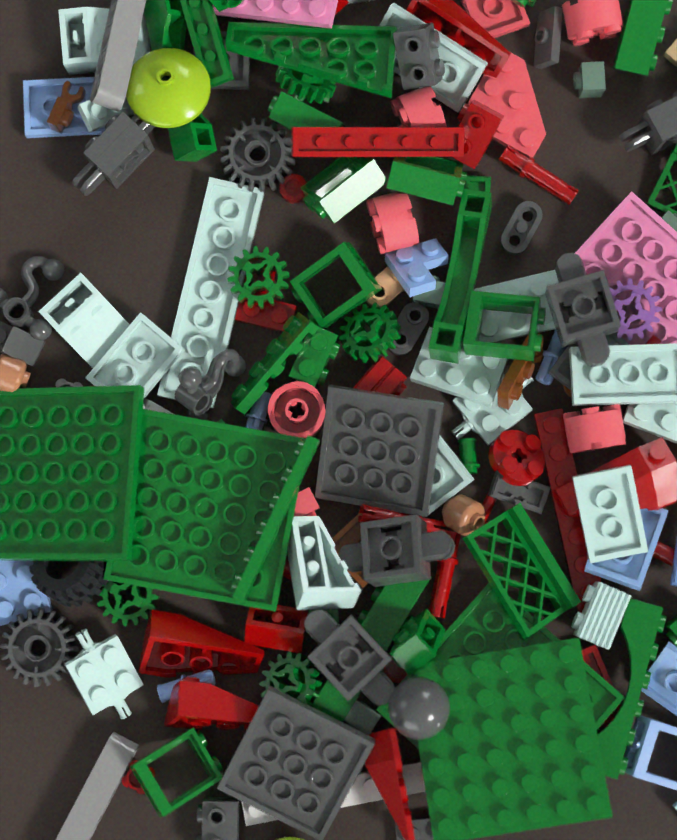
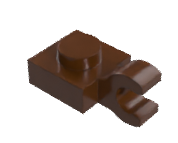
[47,81,85,134]

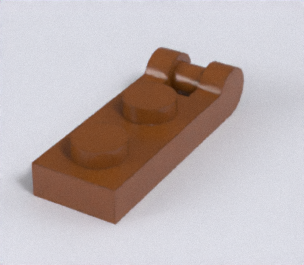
[497,333,543,410]

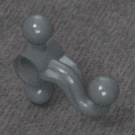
[0,256,64,340]
[175,349,247,420]

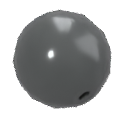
[388,677,450,740]

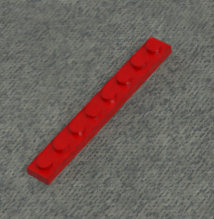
[533,408,601,613]

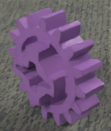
[609,278,662,341]

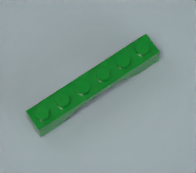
[144,0,217,162]
[428,189,492,364]
[597,598,666,780]

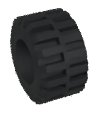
[29,561,108,607]

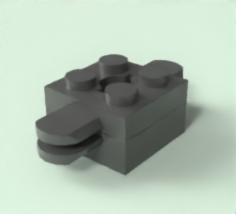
[619,91,677,156]
[72,112,155,196]
[545,253,621,367]
[339,514,455,587]
[304,609,394,705]

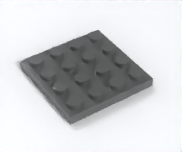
[315,385,444,517]
[217,686,375,840]

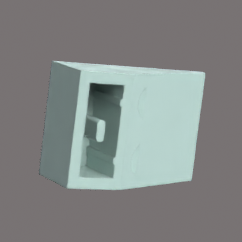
[59,7,151,75]
[38,273,130,368]

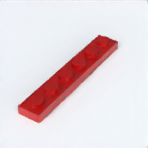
[291,127,464,157]

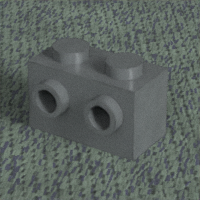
[393,23,445,90]
[197,797,240,840]

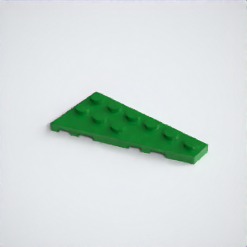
[225,22,397,98]

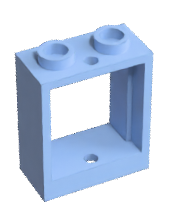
[624,715,677,790]

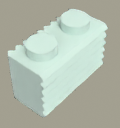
[571,581,631,650]

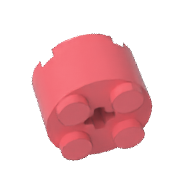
[562,0,624,46]
[390,86,447,127]
[366,191,419,254]
[268,381,326,438]
[563,404,626,453]

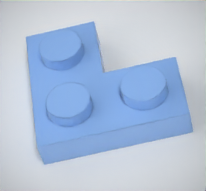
[385,238,449,297]

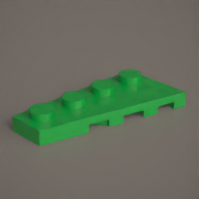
[230,312,319,415]

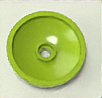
[126,48,211,128]

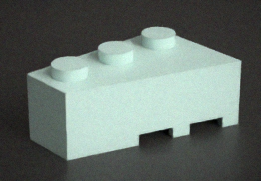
[287,516,361,610]

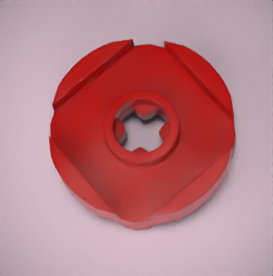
[488,430,545,486]

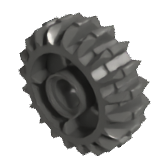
[220,117,295,193]
[0,608,79,687]

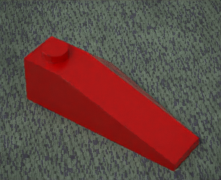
[406,0,511,78]
[555,437,677,516]
[138,610,264,677]
[164,677,259,730]
[365,728,415,840]

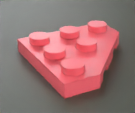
[459,52,546,158]

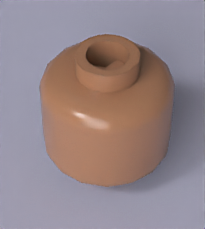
[0,354,31,392]
[442,494,485,536]

